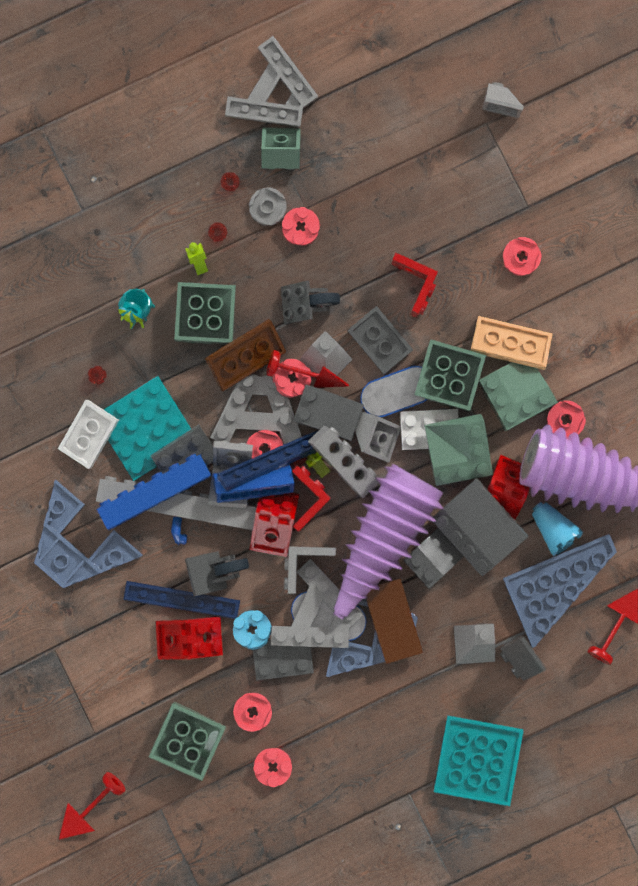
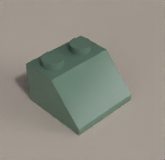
[261,128,300,170]

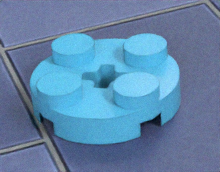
[233,610,272,650]

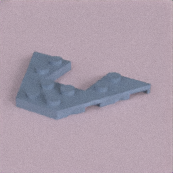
[34,480,143,588]
[326,598,418,677]

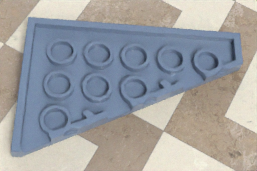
[503,534,617,648]

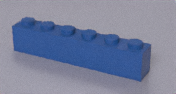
[97,454,212,530]

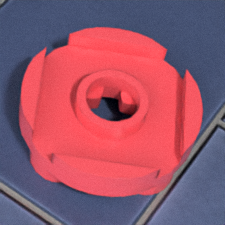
[282,207,320,246]
[503,237,541,276]
[272,359,311,398]
[546,401,586,438]
[246,430,283,458]
[233,692,272,732]
[253,748,292,787]

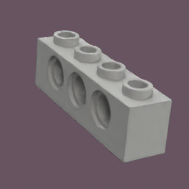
[308,426,379,498]

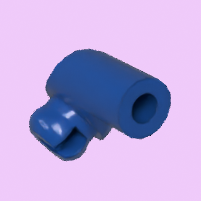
[171,517,187,545]

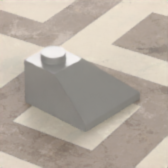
[482,82,524,118]
[299,331,353,376]
[355,412,401,463]
[454,623,495,664]

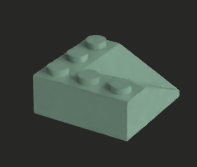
[174,282,236,345]
[414,339,486,412]
[478,362,558,432]
[424,414,493,486]
[149,702,226,781]

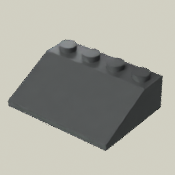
[433,478,528,576]

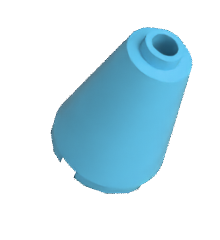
[532,502,583,556]

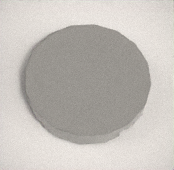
[249,188,287,226]

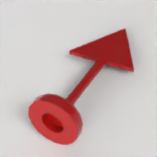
[266,350,349,388]
[587,589,638,665]
[59,772,126,839]

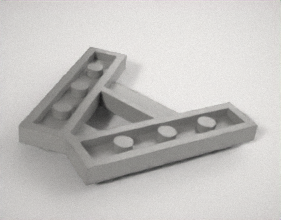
[225,36,318,127]
[210,373,302,444]
[271,559,363,648]

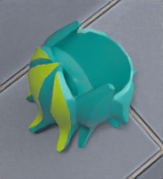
[118,289,155,329]

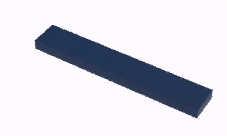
[217,430,318,492]
[123,581,240,619]

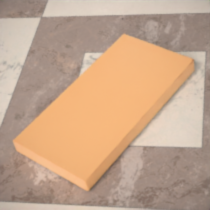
[470,316,553,370]

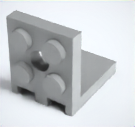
[208,441,253,509]
[284,547,336,594]

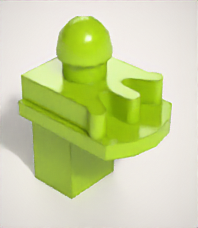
[185,242,208,275]
[305,452,331,478]

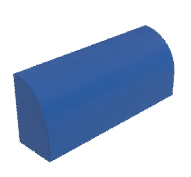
[212,464,294,503]

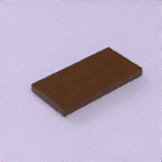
[205,319,286,391]
[366,579,423,664]

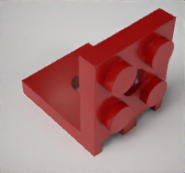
[391,253,438,318]
[487,455,530,520]
[292,466,331,532]
[249,493,299,557]
[155,617,223,660]

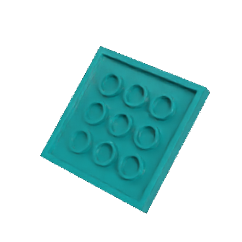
[104,376,191,481]
[434,715,524,806]

